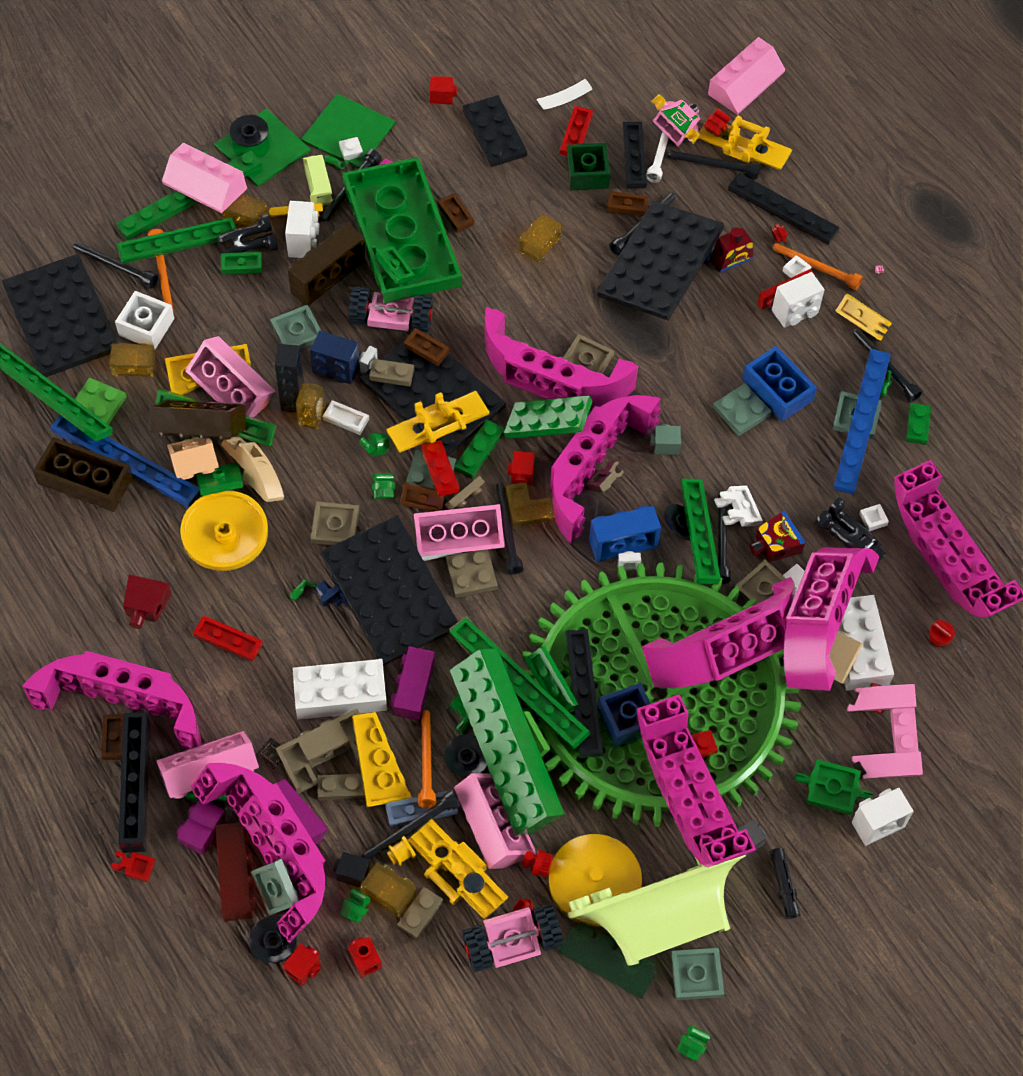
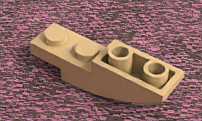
[221,437,284,502]

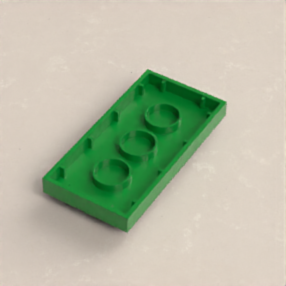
[342,157,462,304]

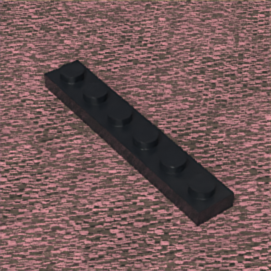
[728,173,840,245]
[566,629,603,758]

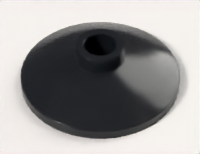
[230,115,269,147]
[664,504,690,541]
[444,734,487,778]
[249,916,297,963]

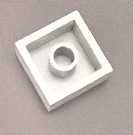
[285,201,319,258]
[772,272,825,328]
[115,291,174,350]
[851,788,914,846]

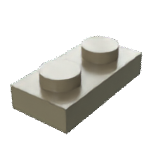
[369,359,414,386]
[444,476,485,510]
[317,774,364,800]
[397,887,443,940]

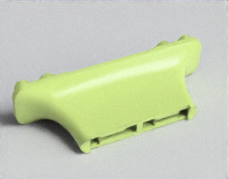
[567,855,746,966]

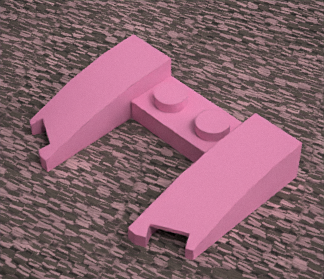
[847,684,923,779]

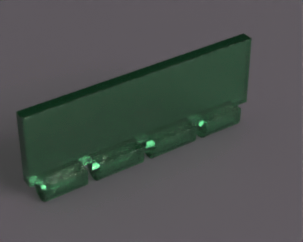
[559,922,656,999]

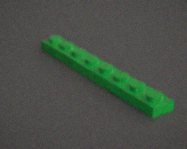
[116,150,262,241]
[0,343,113,442]
[450,617,590,749]

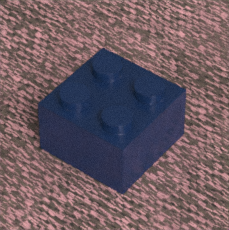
[310,330,360,384]
[597,683,651,747]

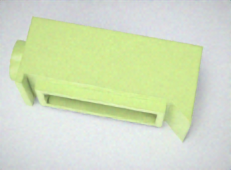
[303,155,333,206]

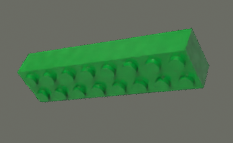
[450,649,565,836]

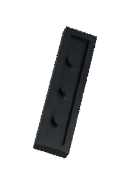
[622,122,647,189]

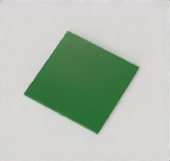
[301,94,395,168]
[214,108,311,187]

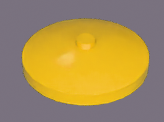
[180,491,268,571]
[549,834,642,927]

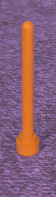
[148,229,173,310]
[772,243,863,291]
[418,710,437,808]

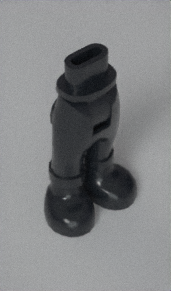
[814,497,887,564]

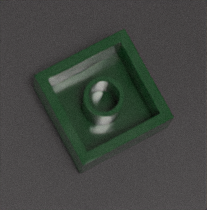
[566,143,610,191]

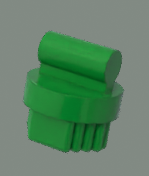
[359,433,390,457]
[371,473,396,500]
[340,888,370,923]
[677,1025,710,1061]

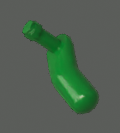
[324,156,348,170]
[880,370,892,397]
[290,579,317,601]

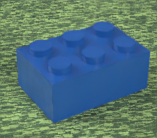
[742,346,817,422]
[589,506,661,562]

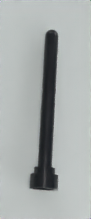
[320,149,382,221]
[668,150,760,179]
[609,193,676,256]
[73,242,158,289]
[853,328,923,402]
[496,482,524,575]
[718,491,731,584]
[362,790,461,860]

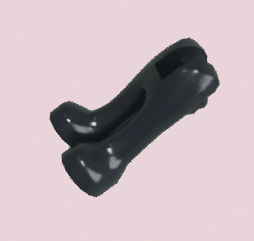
[217,213,278,253]

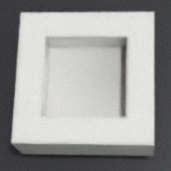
[339,137,363,160]
[782,255,811,278]
[358,346,378,373]
[859,504,889,531]
[617,551,641,571]

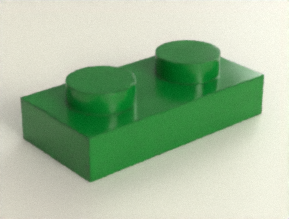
[375,246,415,285]
[221,252,262,275]
[906,403,931,445]

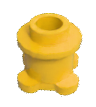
[387,836,416,866]

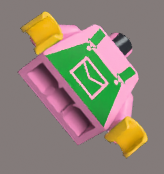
[651,94,700,147]

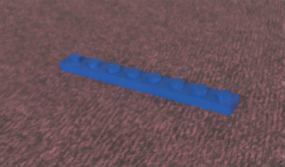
[833,349,891,495]
[50,415,201,508]

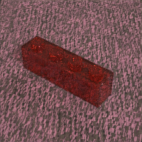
[215,822,256,922]

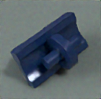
[315,577,348,607]

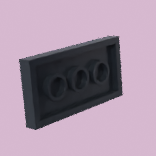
[463,95,527,167]

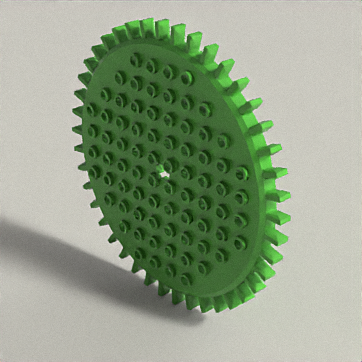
[518,563,801,827]

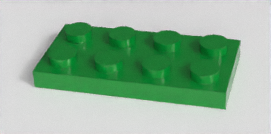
[504,396,592,439]

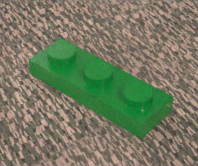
[455,420,505,479]
[525,646,578,711]

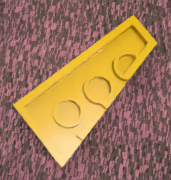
[165,344,251,395]
[352,712,412,807]

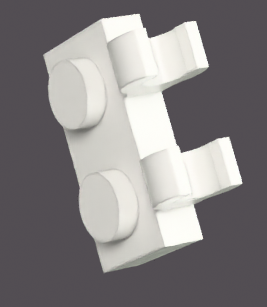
[714,486,763,527]

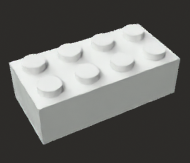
[839,595,894,691]
[293,659,387,720]

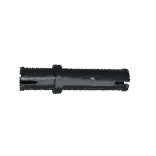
[769,848,801,919]

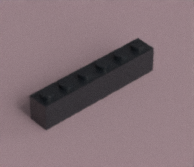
[118,712,150,853]

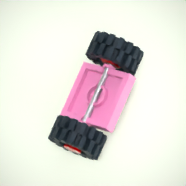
[349,287,433,333]
[462,904,563,972]

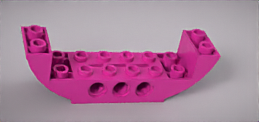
[484,307,638,409]
[550,395,661,544]
[894,460,1023,618]
[784,547,879,691]
[642,577,797,688]
[22,651,201,750]
[637,694,756,868]
[191,763,326,943]

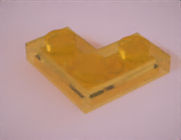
[505,482,555,526]

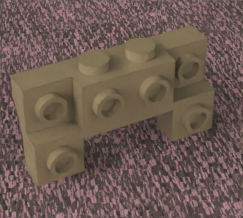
[275,709,360,794]

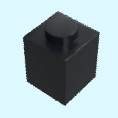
[333,852,371,888]

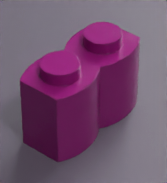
[176,800,226,855]

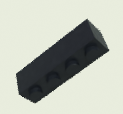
[275,344,305,413]

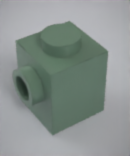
[650,424,681,455]

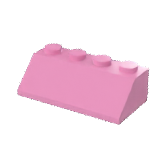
[708,37,785,115]
[162,143,247,213]
[185,336,276,418]
[413,504,505,557]
[156,731,259,799]
[454,773,537,869]

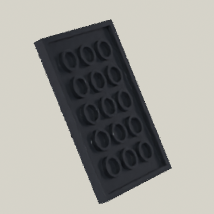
[597,201,724,321]
[1,254,121,377]
[360,340,506,456]
[320,515,458,666]

